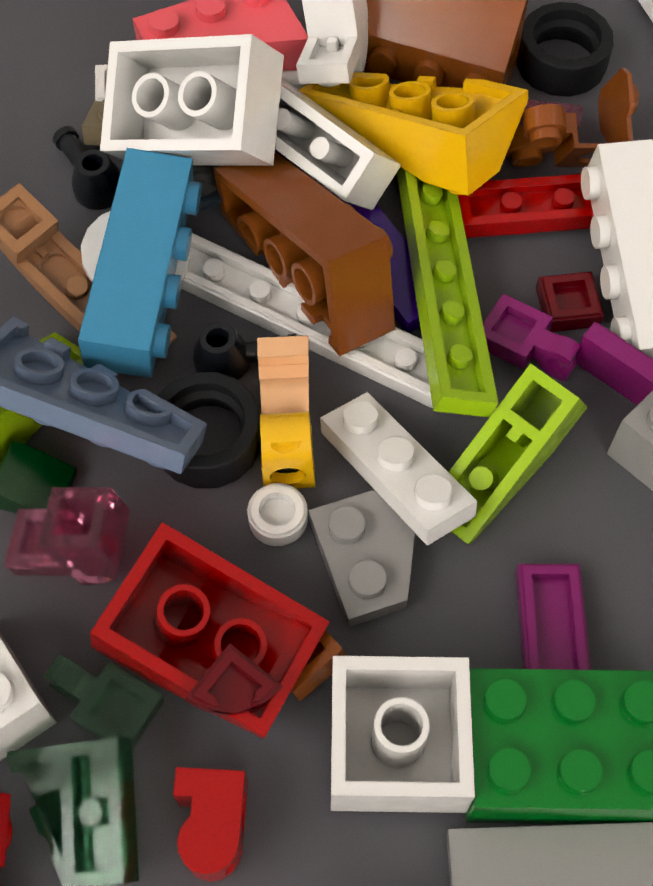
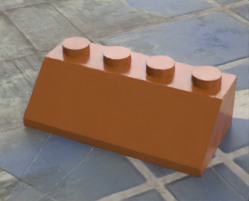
[364,0,528,88]

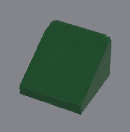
[0,441,77,523]

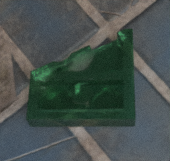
[7,737,139,886]

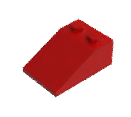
[90,522,330,739]

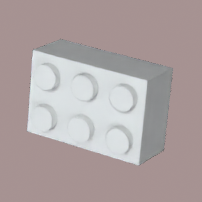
[100,34,284,166]

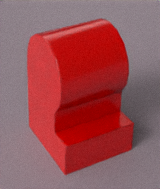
[173,767,248,882]

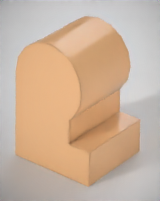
[257,335,309,414]

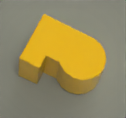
[260,411,316,489]

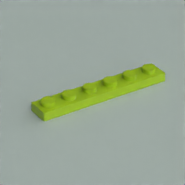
[397,167,499,417]

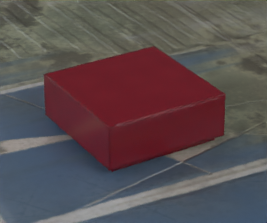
[536,271,604,332]

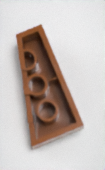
[213,152,395,356]

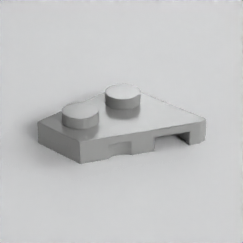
[308,490,415,628]

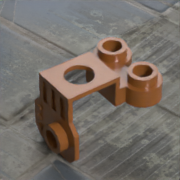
[506,68,639,167]

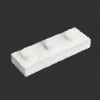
[320,392,477,546]

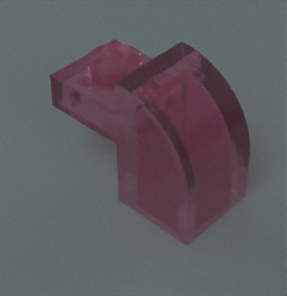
[4,487,130,585]

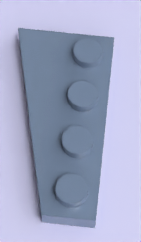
[0,316,207,474]

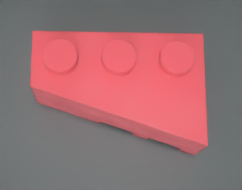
[132,0,308,71]

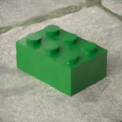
[465,668,653,824]

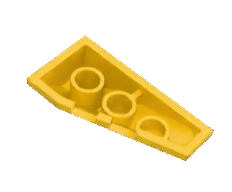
[299,72,528,196]

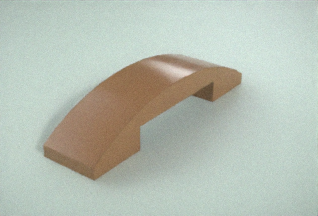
[0,183,177,346]

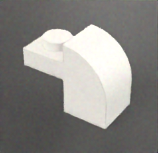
[296,0,368,87]

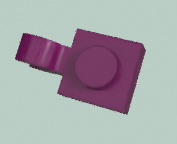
[483,294,581,381]

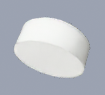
[247,483,308,546]

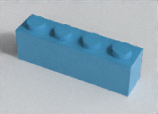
[78,147,202,378]

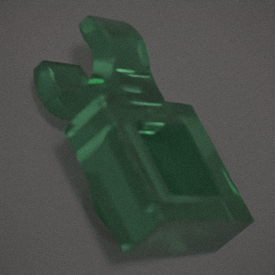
[44,654,165,757]

